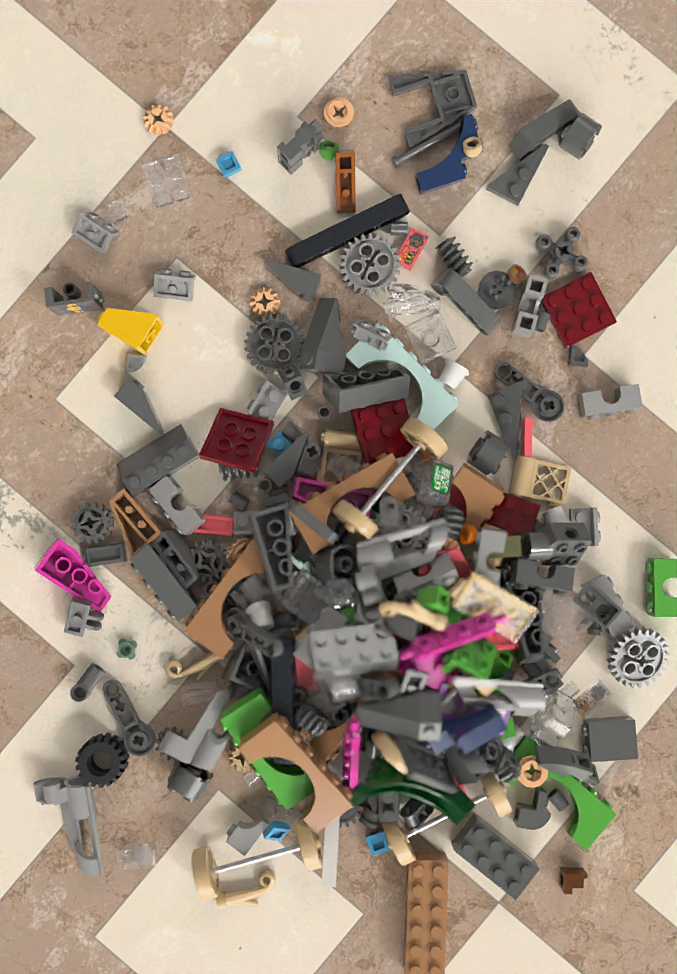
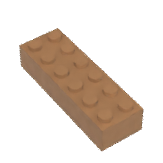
[403,852,449,974]

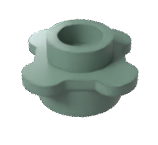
[116,639,137,660]

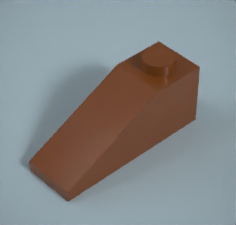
[335,150,356,213]

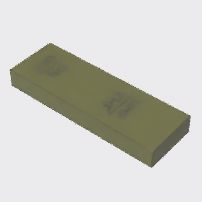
[460,536,522,560]

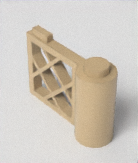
[316,429,361,485]
[509,455,572,507]

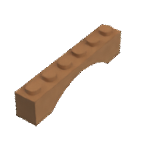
[308,670,400,761]

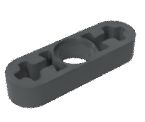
[287,500,338,545]

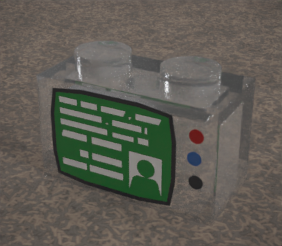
[417,459,454,507]

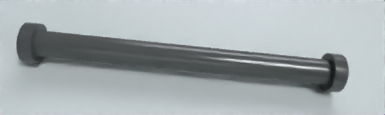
[391,115,475,168]

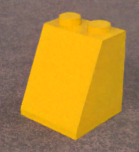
[97,308,165,355]

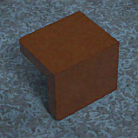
[560,867,588,894]

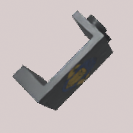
[44,282,105,316]

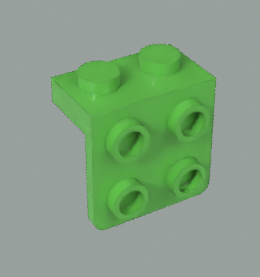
[441,638,497,680]

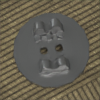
[477,271,516,310]

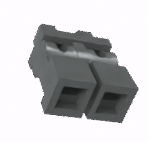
[277,119,323,175]
[378,794,400,822]

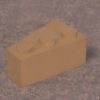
[109,488,164,557]

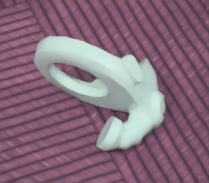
[291,551,311,579]

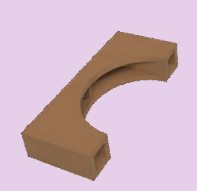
[289,453,415,554]
[409,462,505,550]
[184,536,294,659]
[238,711,353,833]

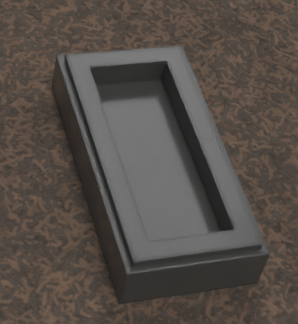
[85,543,127,567]

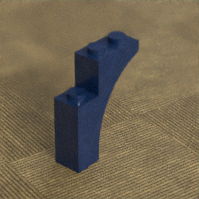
[415,114,484,195]
[422,704,507,755]

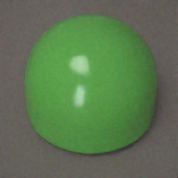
[319,141,338,160]

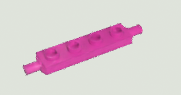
[399,612,507,661]
[342,717,360,789]

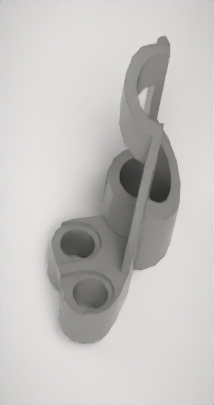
[355,518,449,606]
[450,676,546,716]
[158,683,252,770]
[33,775,104,876]

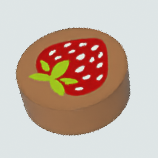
[507,264,526,284]

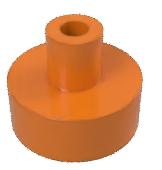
[459,524,477,545]

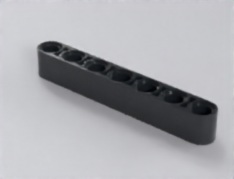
[285,194,410,268]
[271,636,296,766]

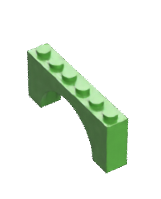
[219,687,315,810]
[508,735,616,851]

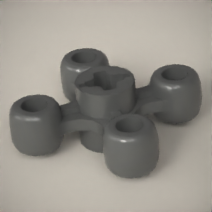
[535,227,588,279]

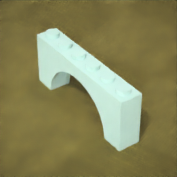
[346,323,459,430]

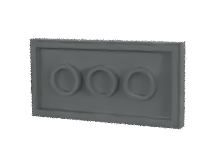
[396,736,458,794]

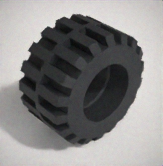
[75,733,130,788]

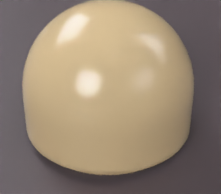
[463,137,482,158]

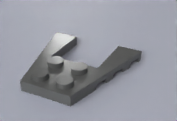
[388,70,477,149]

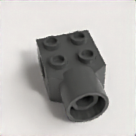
[520,522,592,566]

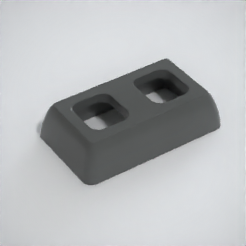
[573,582,622,629]

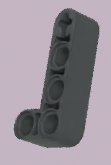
[508,99,579,161]
[430,269,501,336]

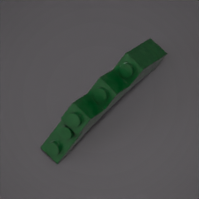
[350,756,476,826]

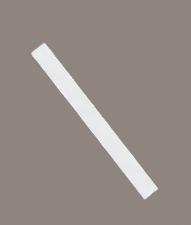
[322,748,343,887]

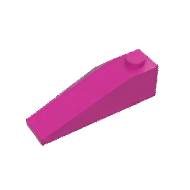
[34,538,111,612]

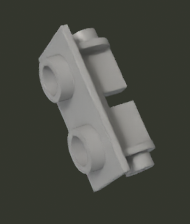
[350,319,392,351]

